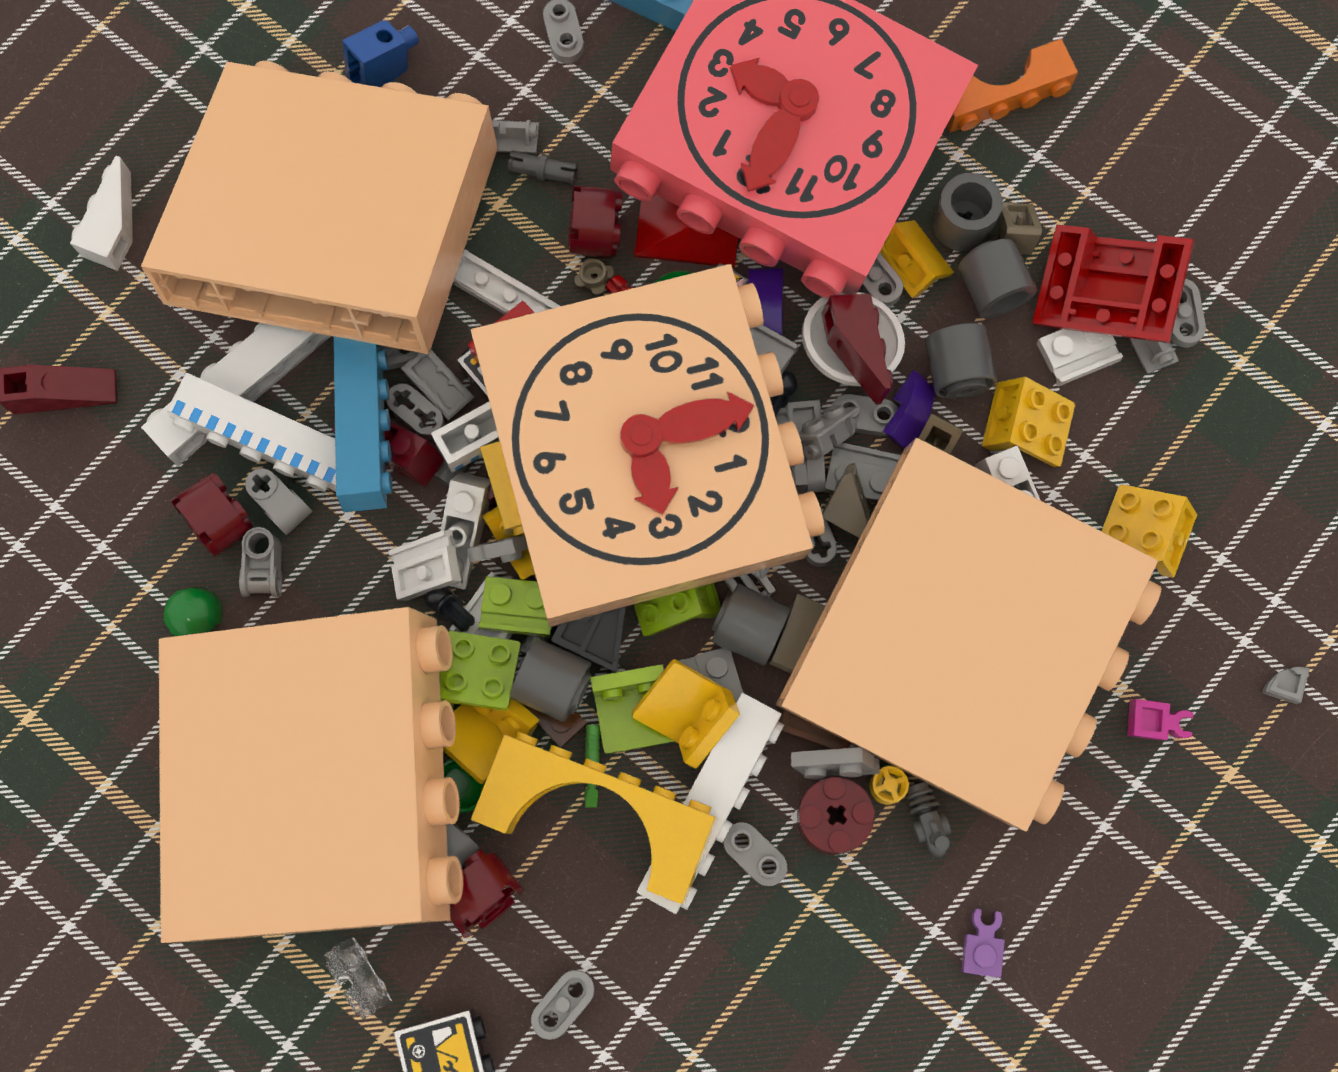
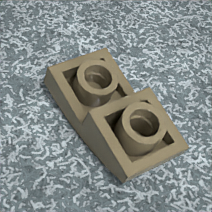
[769,594,825,673]

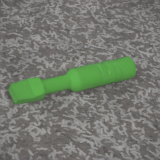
[584,725,600,808]

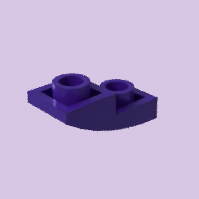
[748,269,784,336]
[882,371,935,450]

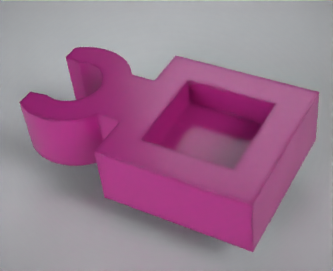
[1127,699,1193,741]

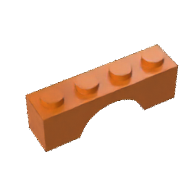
[946,39,1078,133]

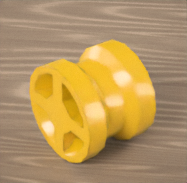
[869,766,909,805]

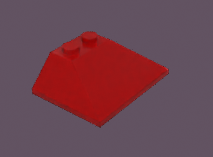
[634,194,738,268]
[1032,224,1194,343]

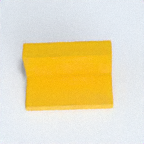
[880,220,954,298]

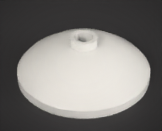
[802,292,905,386]

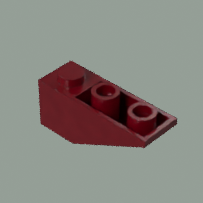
[821,294,893,405]
[0,365,117,415]
[331,422,444,487]

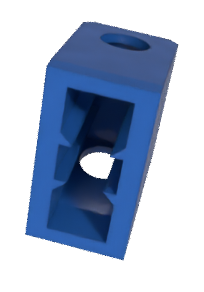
[343,20,419,87]

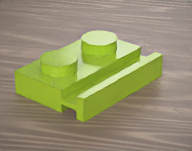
[478,576,552,638]

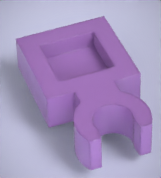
[961,909,1005,978]

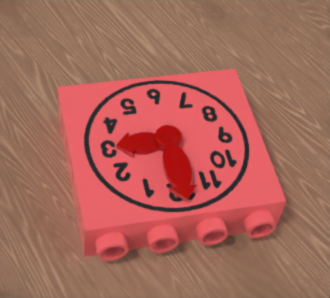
[610,0,978,299]

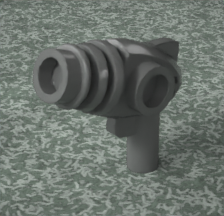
[907,782,951,858]

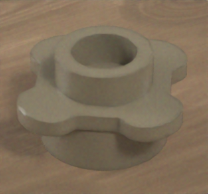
[574,258,614,295]

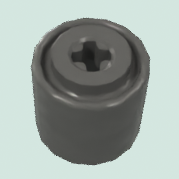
[933,173,1003,252]
[958,239,1037,319]
[925,323,997,400]
[711,584,792,667]
[510,638,592,722]

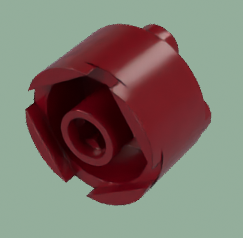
[568,185,622,258]
[170,472,254,558]
[797,777,875,855]
[450,850,524,938]

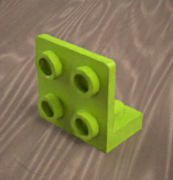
[634,583,721,637]
[439,631,521,711]
[591,664,675,754]

